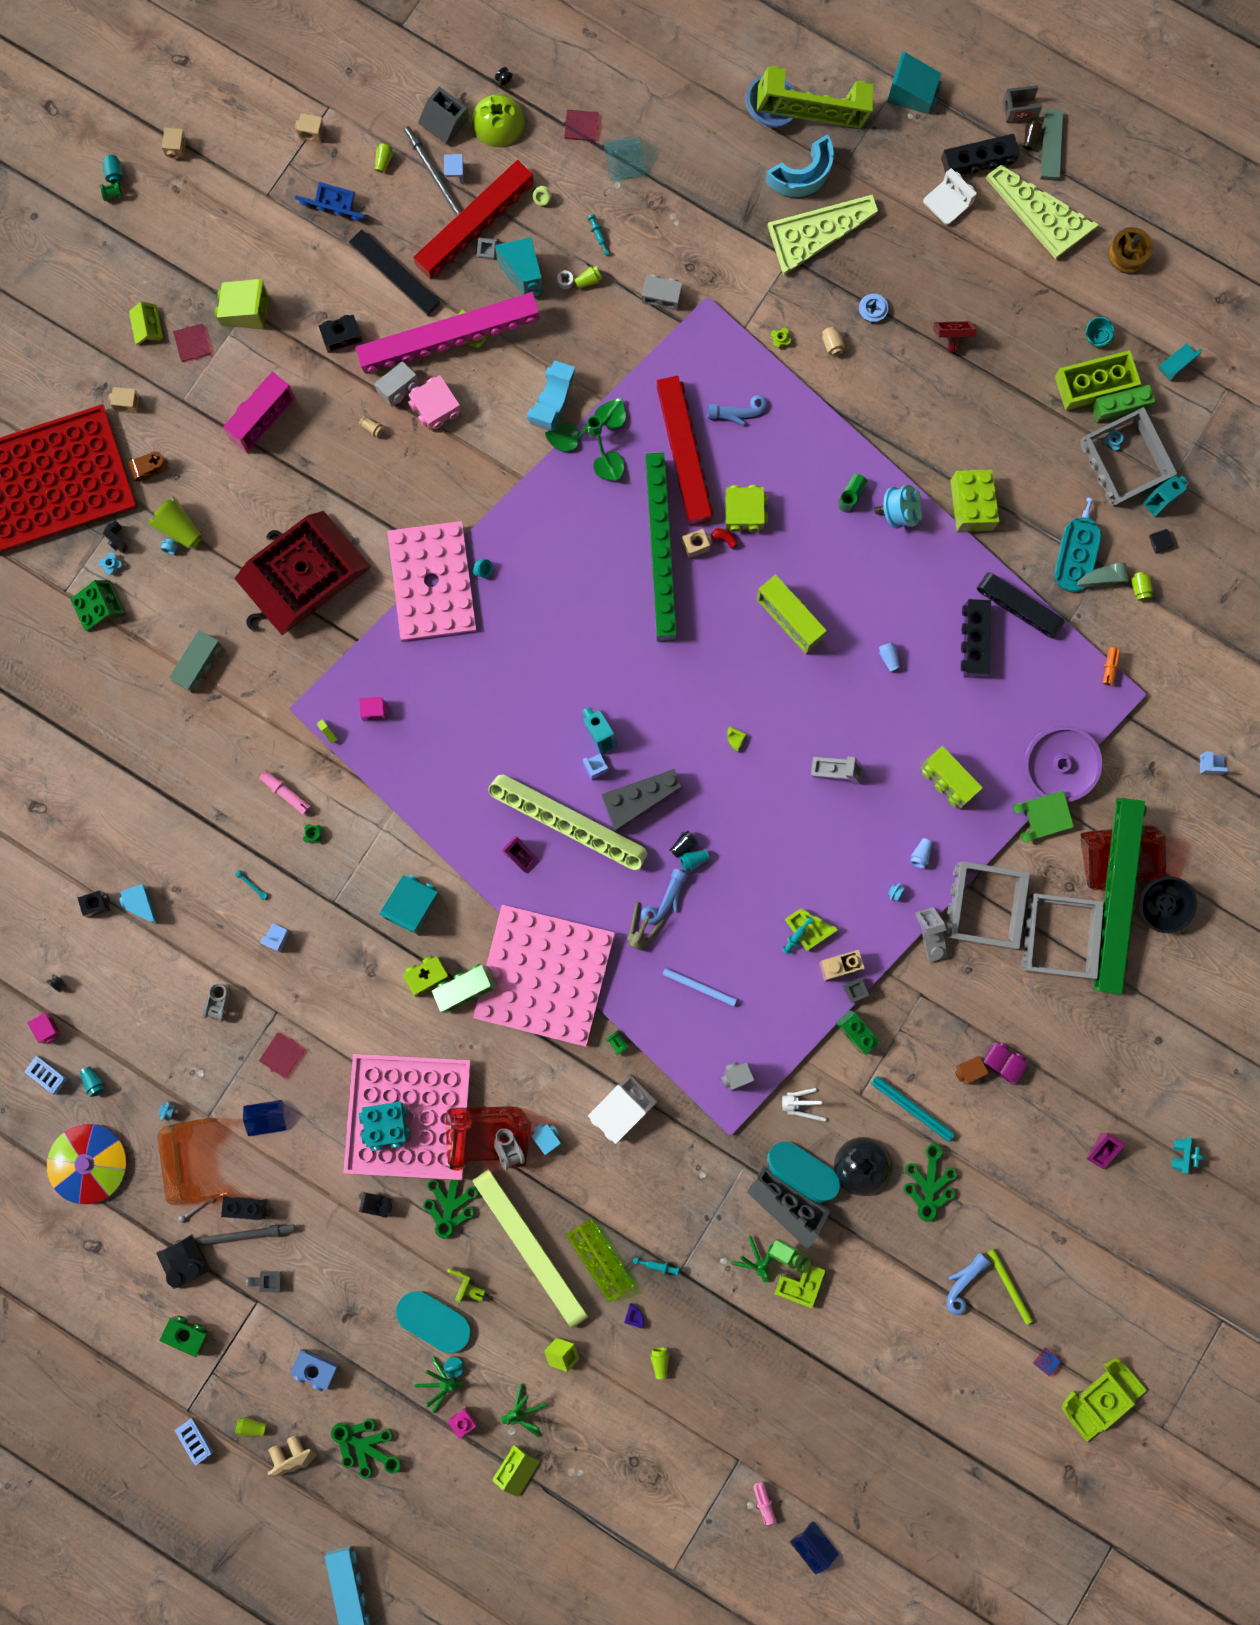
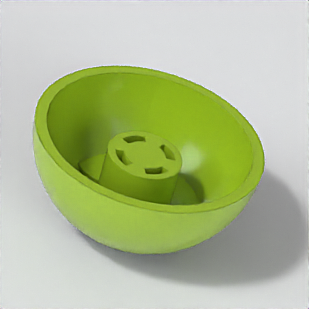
[472,94,525,147]

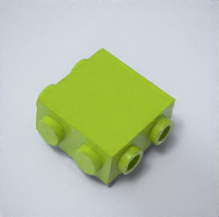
[725,485,768,532]

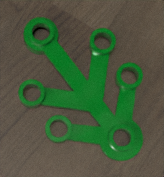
[903,1144,957,1222]
[423,1167,478,1239]
[331,1418,401,1479]

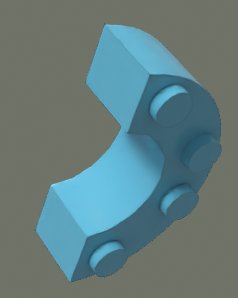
[765,134,834,197]
[527,360,575,431]

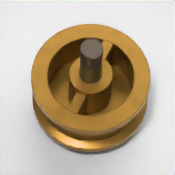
[1108,227,1153,273]

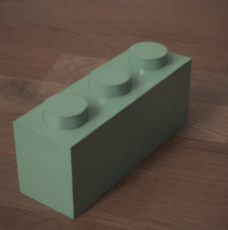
[169,630,222,693]

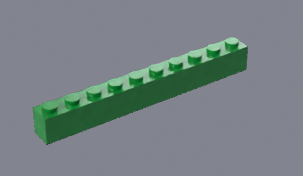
[645,452,676,642]
[1093,798,1147,994]

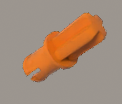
[1102,647,1120,686]

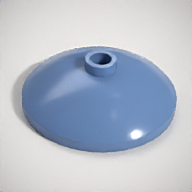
[745,75,795,127]

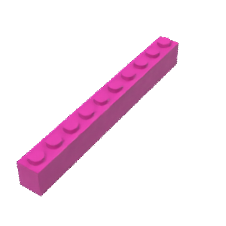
[356,292,541,374]

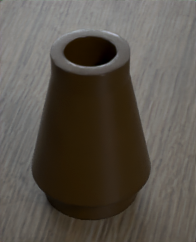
[1023,121,1043,150]

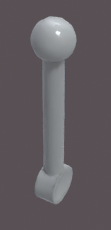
[178,1195,215,1223]

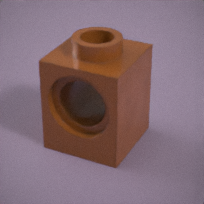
[955,1056,988,1084]

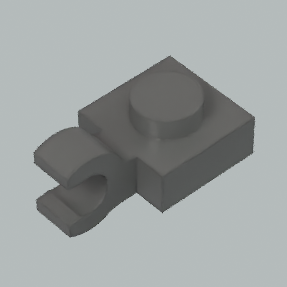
[246,1271,281,1292]

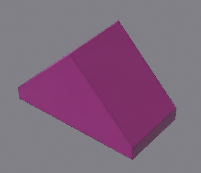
[502,836,538,873]
[1087,1133,1125,1169]

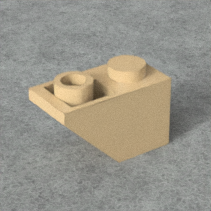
[819,950,864,981]

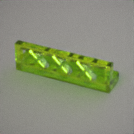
[566,1218,634,1303]

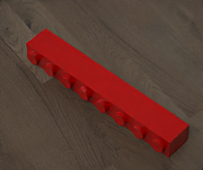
[413,160,534,279]
[656,376,714,526]

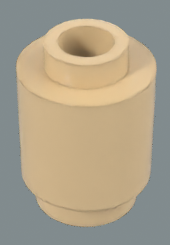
[822,327,845,356]

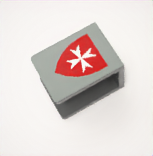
[1003,85,1042,123]

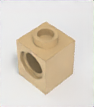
[295,113,324,143]
[162,127,186,159]
[109,387,139,413]
[682,529,712,559]

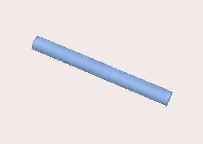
[662,968,737,1007]

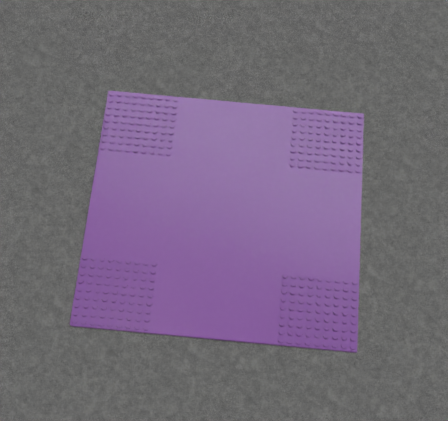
[290,297,1145,1135]

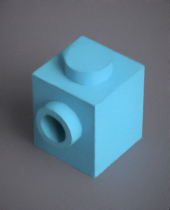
[531,1123,561,1155]

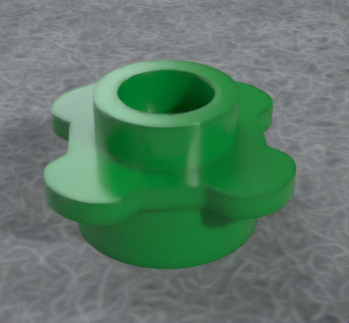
[303,824,323,844]

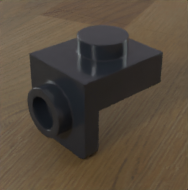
[102,520,128,553]
[359,1192,392,1218]

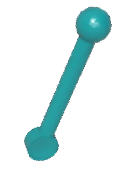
[235,871,268,900]

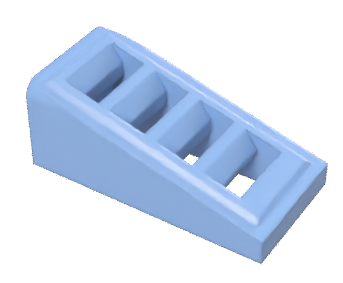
[25,1056,68,1095]
[175,1418,215,1466]

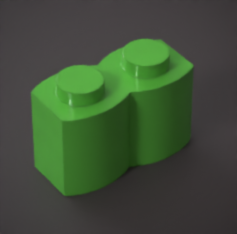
[769,1239,811,1273]

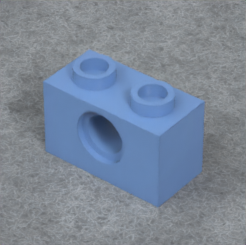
[290,1349,339,1391]

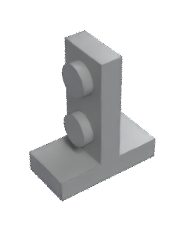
[811,756,863,784]
[915,907,948,962]

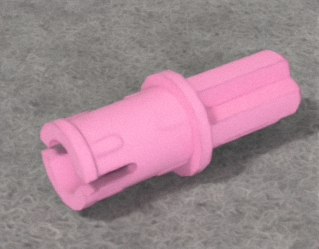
[754,1482,777,1525]

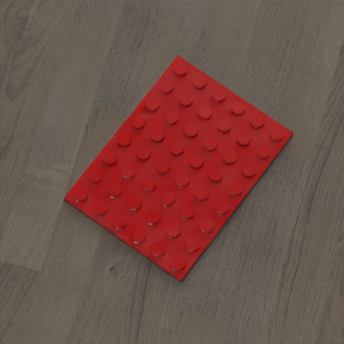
[0,404,137,553]

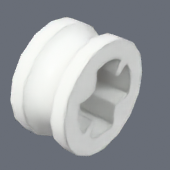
[557,270,574,290]

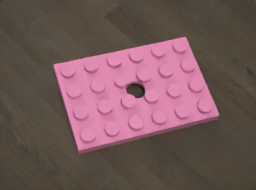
[387,521,476,641]

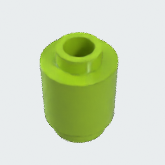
[1131,572,1154,601]

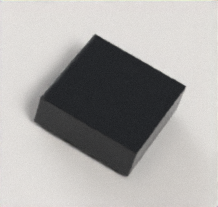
[1149,529,1174,553]

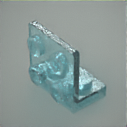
[602,135,645,180]

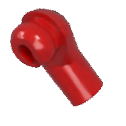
[711,528,739,549]

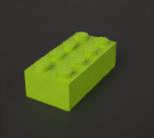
[1055,350,1141,411]

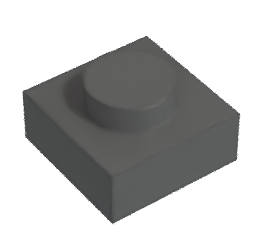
[843,978,869,1003]

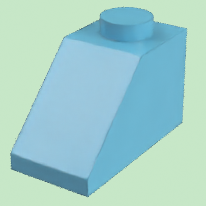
[119,884,158,924]

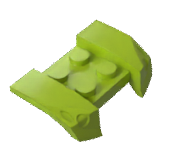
[1061,1357,1147,1442]

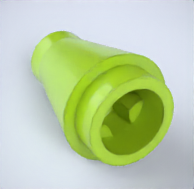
[374,143,394,173]
[574,266,602,289]
[650,1347,670,1379]
[235,1416,266,1437]

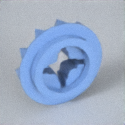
[859,294,888,323]

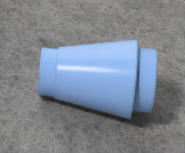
[878,642,900,671]
[910,838,933,869]

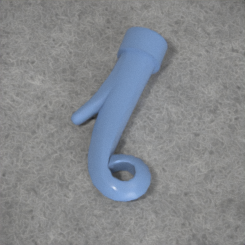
[707,395,767,426]
[641,868,688,924]
[947,1253,991,1315]

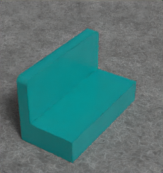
[1158,343,1203,381]

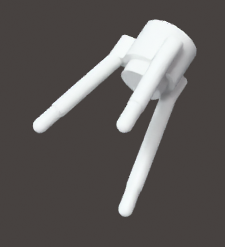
[782,1088,827,1122]

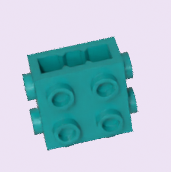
[359,1102,411,1151]

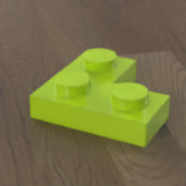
[774,1265,826,1309]

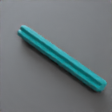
[871,1076,955,1142]

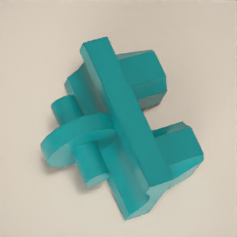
[1172,1137,1206,1174]

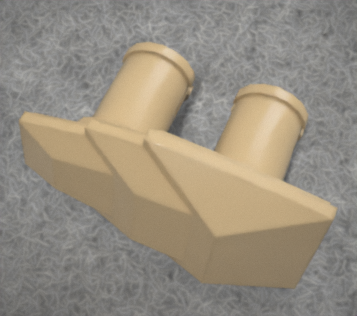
[267,1435,317,1477]

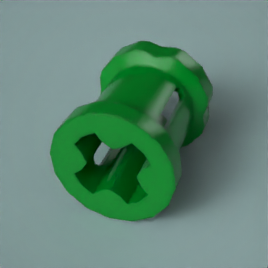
[100,181,123,201]
[605,1030,630,1056]

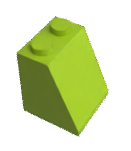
[215,279,269,330]

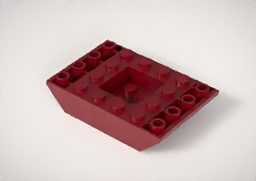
[234,511,371,636]

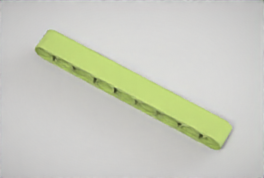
[488,775,647,870]
[472,1169,588,1329]

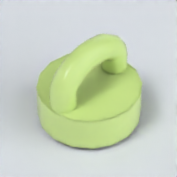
[533,186,552,206]

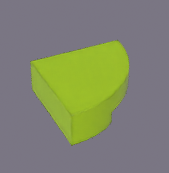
[317,720,337,744]
[727,726,746,752]

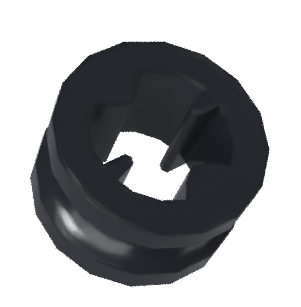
[495,67,513,86]
[47,974,67,992]

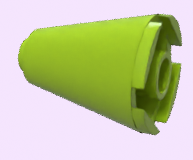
[148,497,202,548]

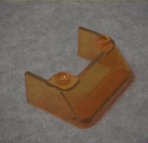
[157,1118,227,1205]

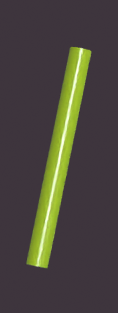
[987,1249,1033,1325]

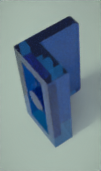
[243,1100,287,1136]
[790,1521,839,1575]

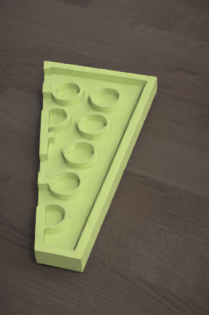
[986,165,1099,259]
[768,195,878,275]

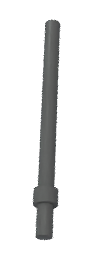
[404,126,462,216]
[175,1224,295,1246]

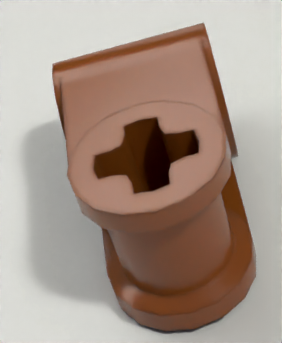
[129,451,168,482]

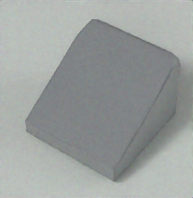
[477,237,498,259]

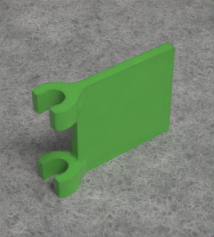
[1012,790,1074,843]

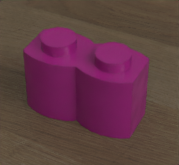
[982,1042,1029,1085]

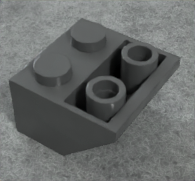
[418,86,469,145]

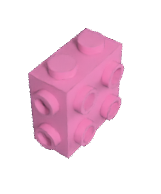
[408,375,461,430]

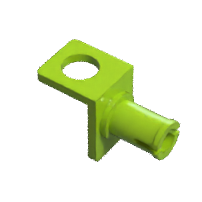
[446,1267,485,1303]

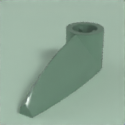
[1077,563,1129,587]

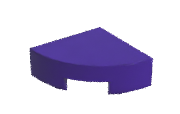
[624,1303,644,1329]

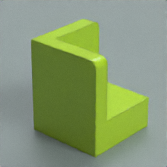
[544,1338,579,1372]

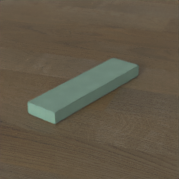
[1040,109,1063,180]

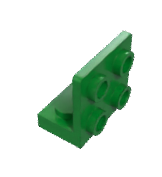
[71,580,125,631]

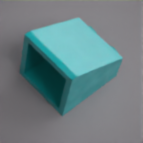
[887,51,942,114]
[495,237,543,297]
[379,874,439,935]

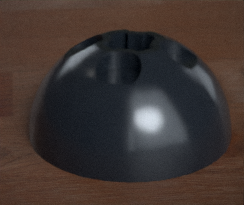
[1139,876,1197,933]
[834,1137,892,1196]

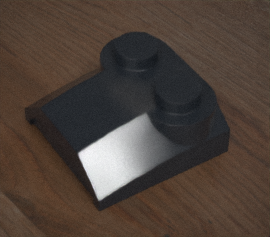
[156,1234,210,1289]

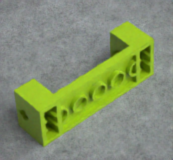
[757,66,874,129]

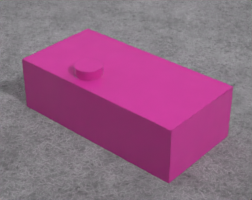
[223,371,295,453]

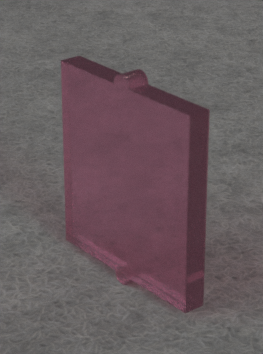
[564,110,599,142]
[173,324,211,362]
[259,1032,305,1079]

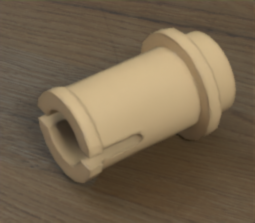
[359,416,384,437]

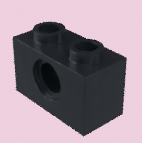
[318,314,363,352]
[221,1196,267,1220]

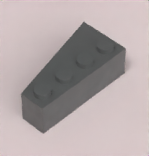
[602,769,681,833]
[747,1166,830,1249]

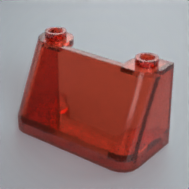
[1080,825,1166,890]
[446,1106,532,1171]

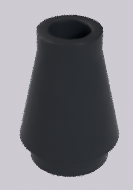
[669,830,698,858]

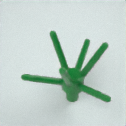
[731,1236,773,1282]
[414,1357,463,1413]
[501,1384,548,1437]

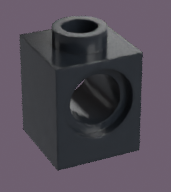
[77,890,111,918]

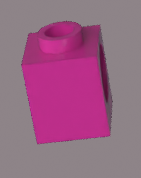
[359,696,389,721]
[27,1012,61,1045]
[448,1407,477,1439]

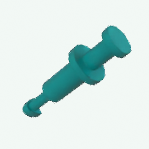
[587,214,610,256]
[782,918,813,954]
[633,1258,680,1277]

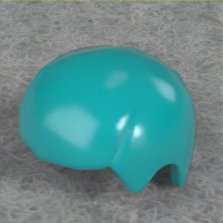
[1086,316,1114,348]

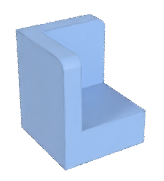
[444,154,464,183]
[1200,752,1228,775]
[583,754,609,780]
[260,924,291,952]

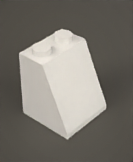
[588,1074,657,1144]

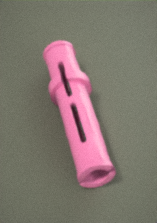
[259,770,311,816]

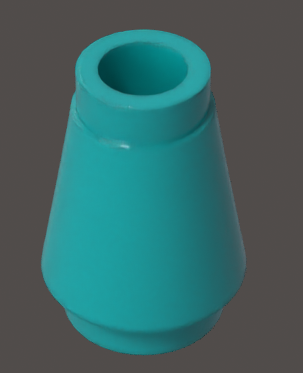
[680,849,710,872]
[80,1067,105,1097]

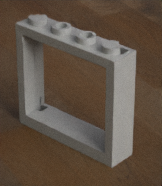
[1080,407,1177,506]
[945,861,1030,950]
[1021,893,1104,980]

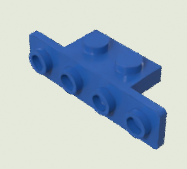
[294,182,369,221]

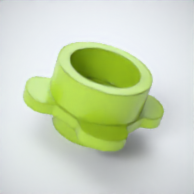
[770,328,791,348]

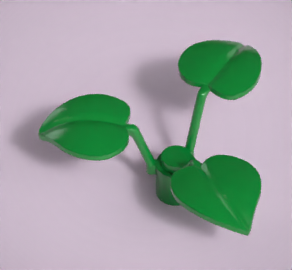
[545,398,626,481]

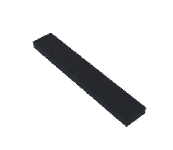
[349,229,440,316]

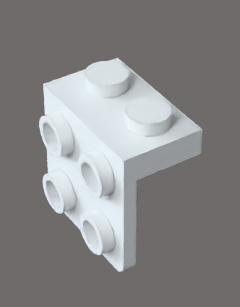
[923,168,977,225]

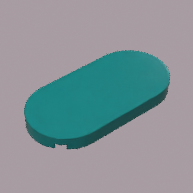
[1054,517,1102,592]
[767,1142,840,1203]
[396,1291,470,1353]

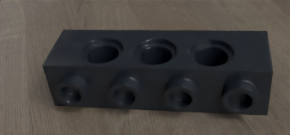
[941,133,1020,176]
[961,599,991,678]

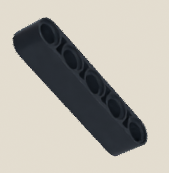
[977,572,1065,639]

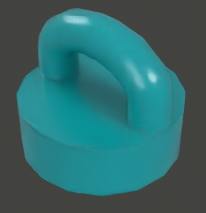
[473,559,493,578]
[444,1357,464,1378]

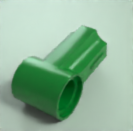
[838,473,868,512]

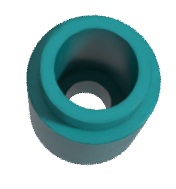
[102,155,124,184]

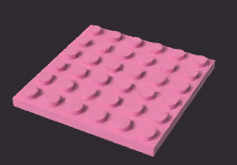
[473,905,615,1047]
[343,1054,471,1180]

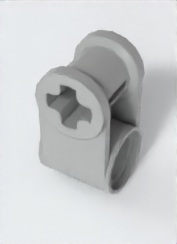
[203,984,231,1022]
[494,1128,525,1170]

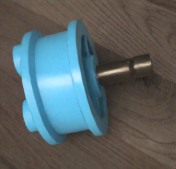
[874,485,922,529]

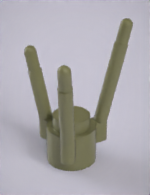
[627,902,665,951]

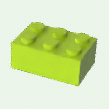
[950,470,999,532]
[920,746,982,810]

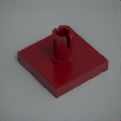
[933,321,977,353]

